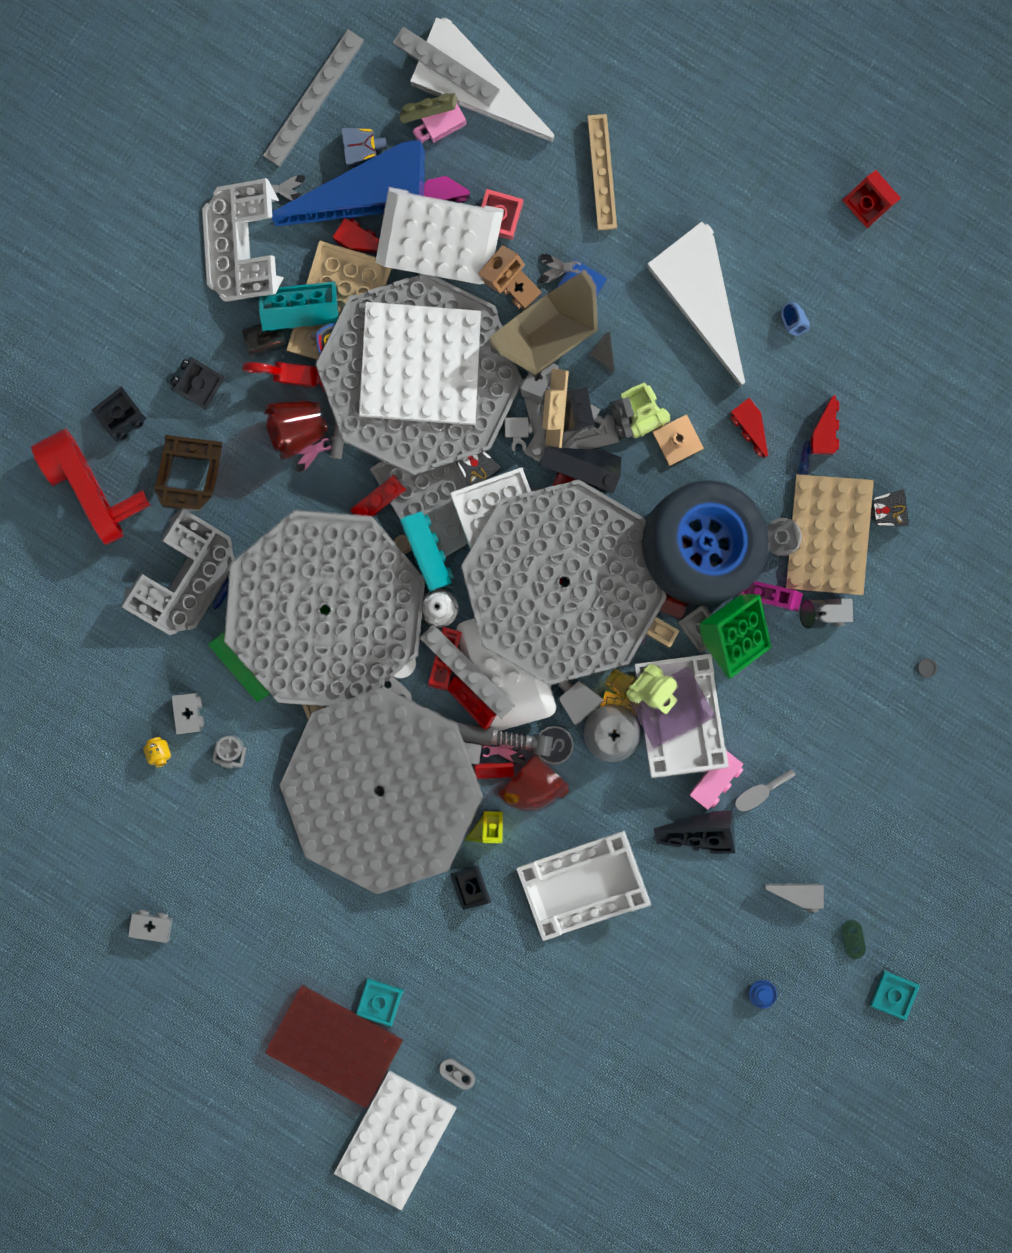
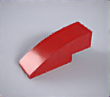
[428,627,462,691]

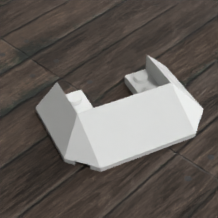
[202,178,284,302]

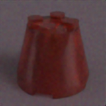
[263,401,328,460]

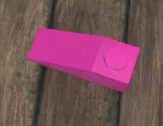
[738,581,803,612]

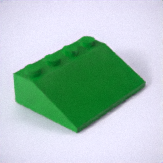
[699,594,772,679]

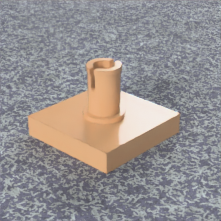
[652,414,704,466]

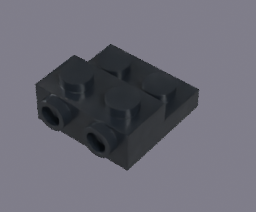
[170,357,225,410]
[92,386,147,442]

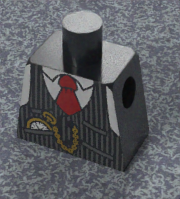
[457,452,501,486]
[870,489,909,527]

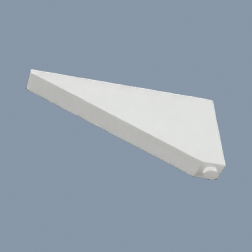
[411,17,554,142]
[647,222,745,387]

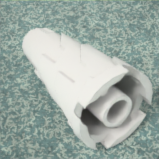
[422,589,458,628]

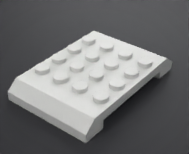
[376,187,504,284]
[635,654,729,778]
[516,831,651,941]

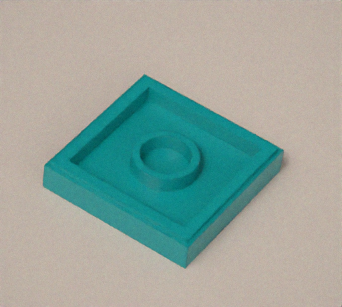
[869,970,920,1021]
[355,978,404,1027]

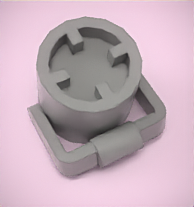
[213,735,247,769]

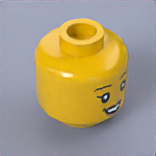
[143,737,171,767]

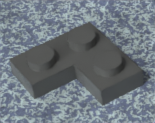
[609,397,634,439]

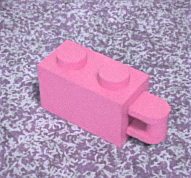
[412,104,466,143]

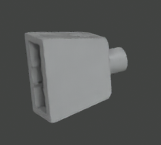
[558,680,604,725]

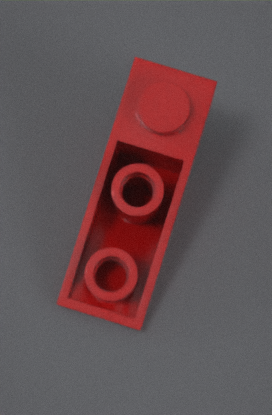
[333,218,379,253]
[811,395,839,455]
[729,397,768,459]

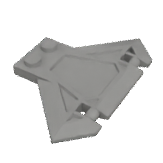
[524,390,619,473]

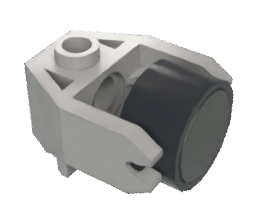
[799,599,853,629]

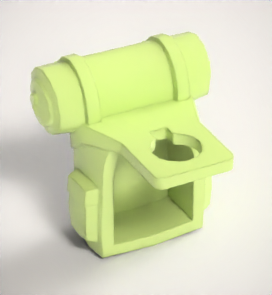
[620,382,670,439]
[626,664,678,714]

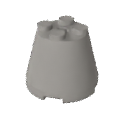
[583,704,641,762]

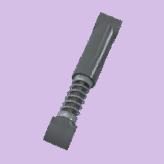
[453,721,553,756]

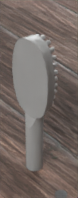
[735,769,795,811]

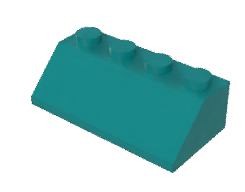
[259,281,339,331]
[400,512,454,592]

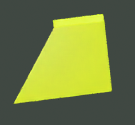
[465,811,503,843]

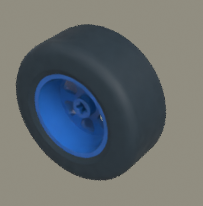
[642,480,769,606]

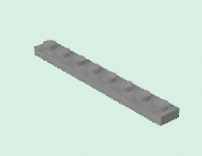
[263,29,364,168]

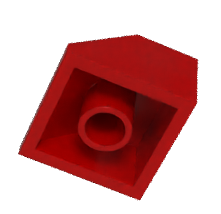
[842,170,901,229]

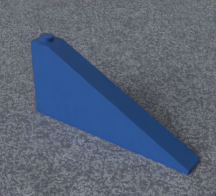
[272,140,425,226]

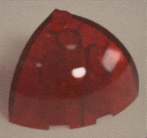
[496,754,570,811]

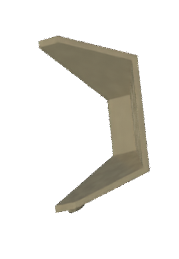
[489,270,598,375]

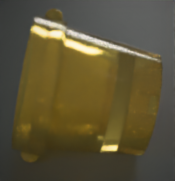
[605,669,637,700]

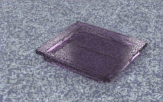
[627,666,716,748]

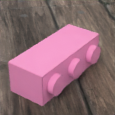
[688,751,743,809]

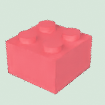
[481,189,523,240]

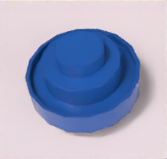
[748,980,777,1008]

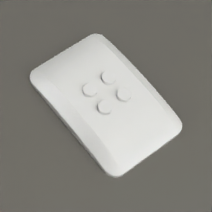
[456,618,556,731]

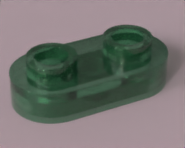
[842,920,866,959]

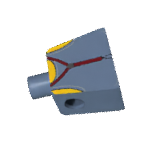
[342,128,387,168]

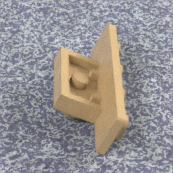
[542,368,569,448]

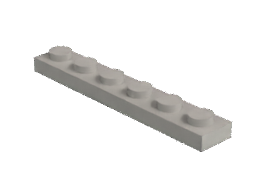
[393,27,500,107]
[420,625,515,720]

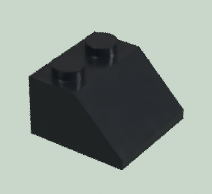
[563,387,595,433]

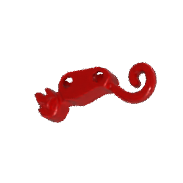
[242,362,325,392]

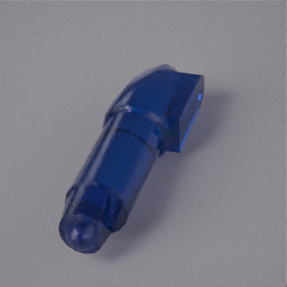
[799,441,811,475]
[213,576,230,609]

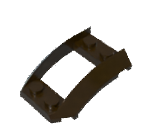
[154,435,223,511]

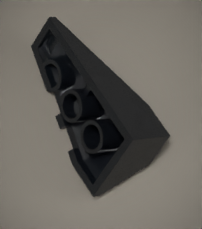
[539,447,621,493]
[654,811,736,854]

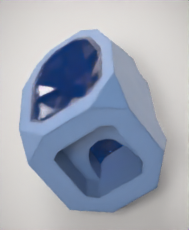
[781,302,810,336]

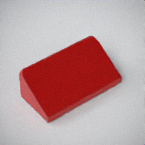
[475,762,514,779]

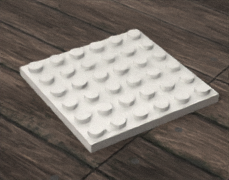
[359,302,481,425]

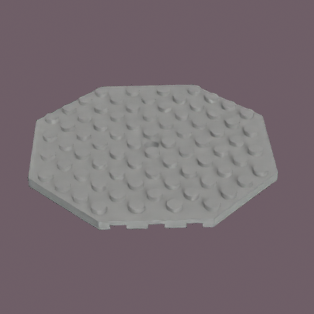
[316,274,522,476]
[461,480,667,685]
[225,510,425,706]
[280,687,483,894]

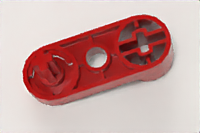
[31,428,151,545]

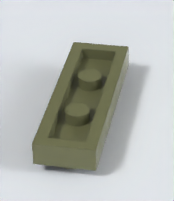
[400,93,458,123]

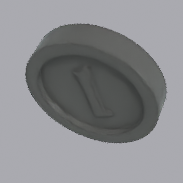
[918,658,938,678]

